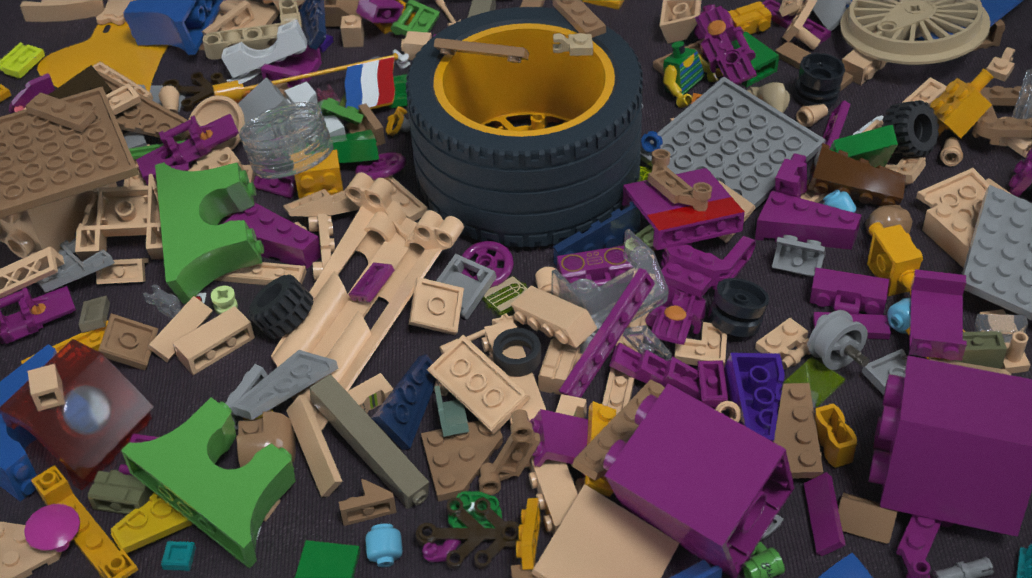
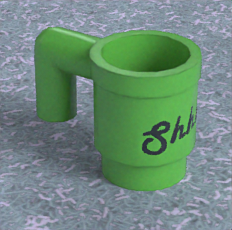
[742,542,785,578]

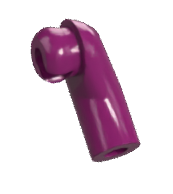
[423,540,461,562]

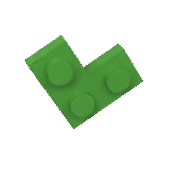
[314,98,364,125]

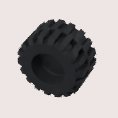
[882,100,939,158]
[247,274,314,339]

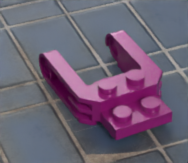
[657,236,756,298]

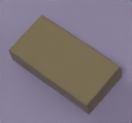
[79,295,110,333]

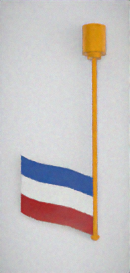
[212,53,398,110]

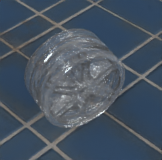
[239,102,334,179]

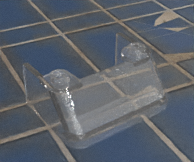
[551,229,669,338]

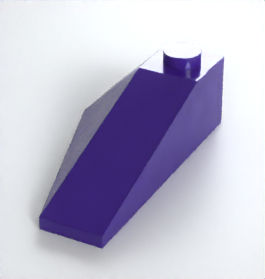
[724,353,785,442]

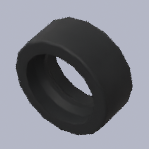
[493,328,541,376]

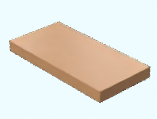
[427,335,531,434]

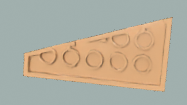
[916,168,990,228]

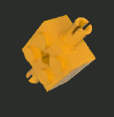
[930,68,994,138]
[867,222,923,297]

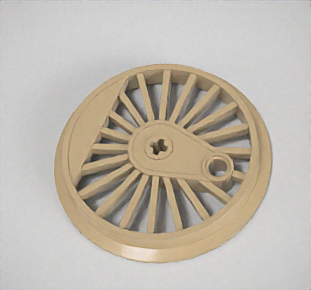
[841,0,990,65]

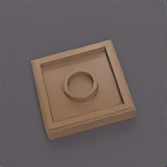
[97,313,158,370]

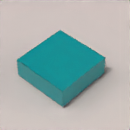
[161,541,196,571]

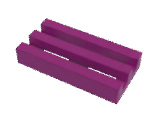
[348,262,395,303]

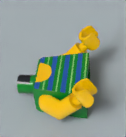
[663,41,723,108]

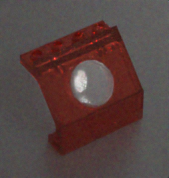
[0,339,154,490]

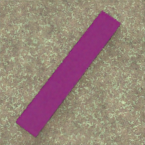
[559,268,655,398]

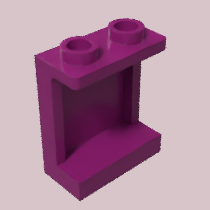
[261,45,322,88]
[530,409,588,477]

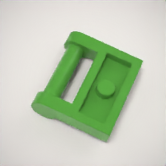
[391,0,440,36]

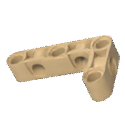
[203,0,302,60]

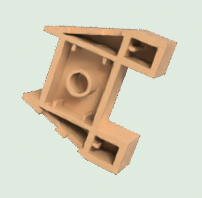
[75,174,164,261]

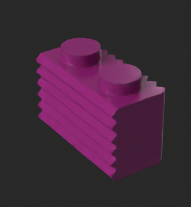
[356,0,404,23]

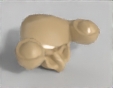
[747,82,790,113]

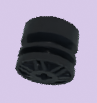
[794,53,845,108]

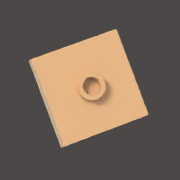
[409,277,464,335]

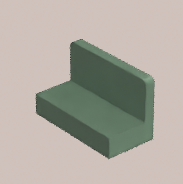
[434,386,469,437]

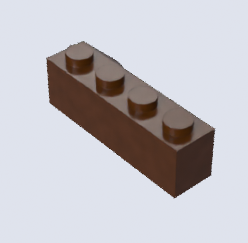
[807,143,906,206]

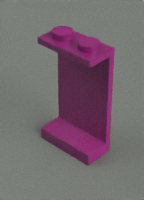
[909,269,967,361]

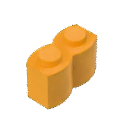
[815,403,857,468]

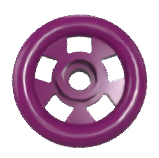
[355,152,406,181]
[462,241,514,288]

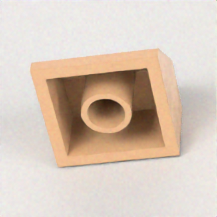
[660,0,702,43]

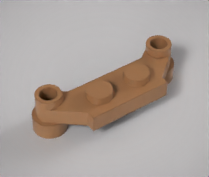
[647,149,712,211]
[479,409,541,495]

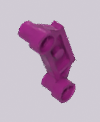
[896,514,954,578]

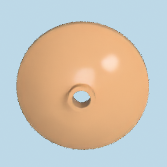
[187,95,245,151]

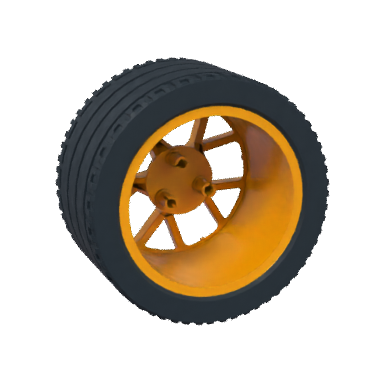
[406,7,643,247]

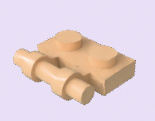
[755,318,811,369]

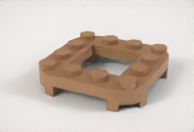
[972,86,1032,145]

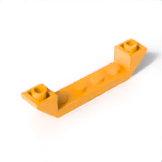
[31,465,138,578]

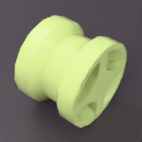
[211,286,238,315]

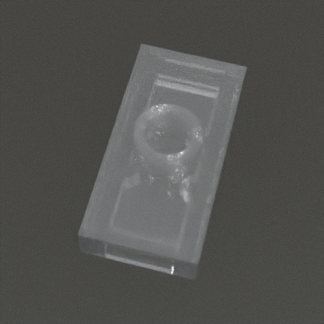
[623,325,672,361]

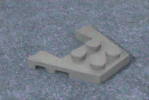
[36,233,115,293]

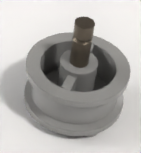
[807,310,869,370]

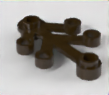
[163,72,230,112]
[416,497,520,569]

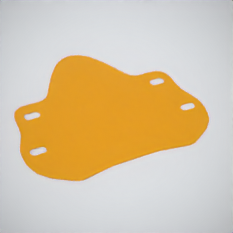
[37,21,169,92]

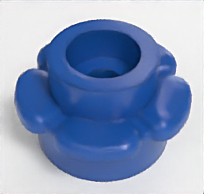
[641,131,663,152]

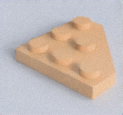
[0,522,62,578]

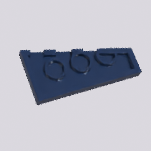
[299,0,326,50]
[553,201,640,266]
[371,355,436,450]

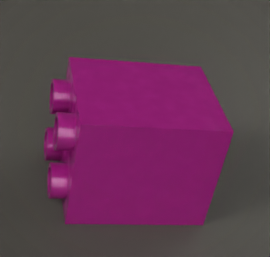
[868,356,1032,537]
[603,384,794,578]

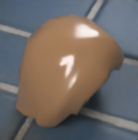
[865,205,912,236]

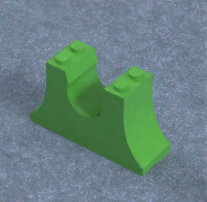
[155,162,264,304]
[121,398,296,569]

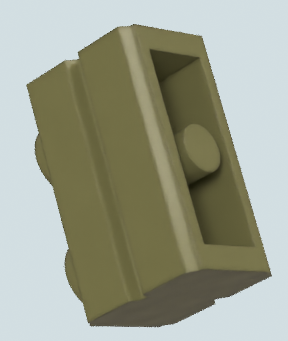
[88,470,154,514]

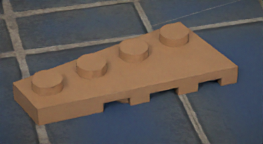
[774,383,823,478]

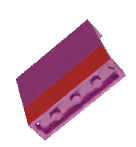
[622,168,745,250]

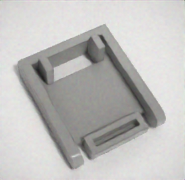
[436,254,497,320]

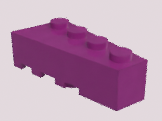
[755,191,861,250]
[222,202,321,269]

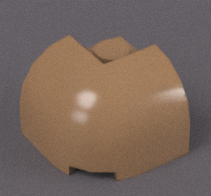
[237,412,296,468]

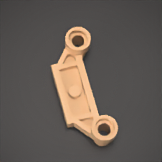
[308,213,335,281]

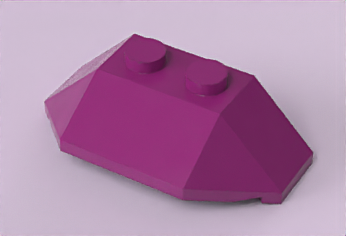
[8,73,55,114]

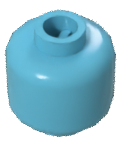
[823,190,856,213]
[887,298,911,334]
[365,523,403,567]

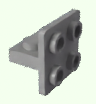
[772,235,826,277]

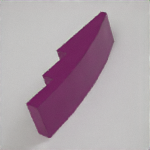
[609,343,701,400]

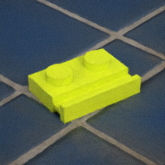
[0,42,45,78]

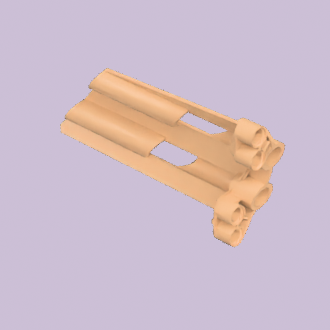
[271,172,464,431]

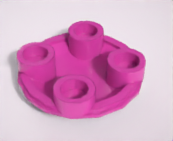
[24,504,80,552]

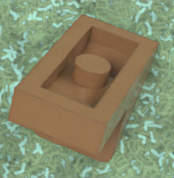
[339,479,397,526]

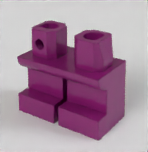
[775,153,807,198]

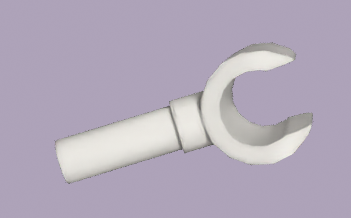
[393,50,410,69]

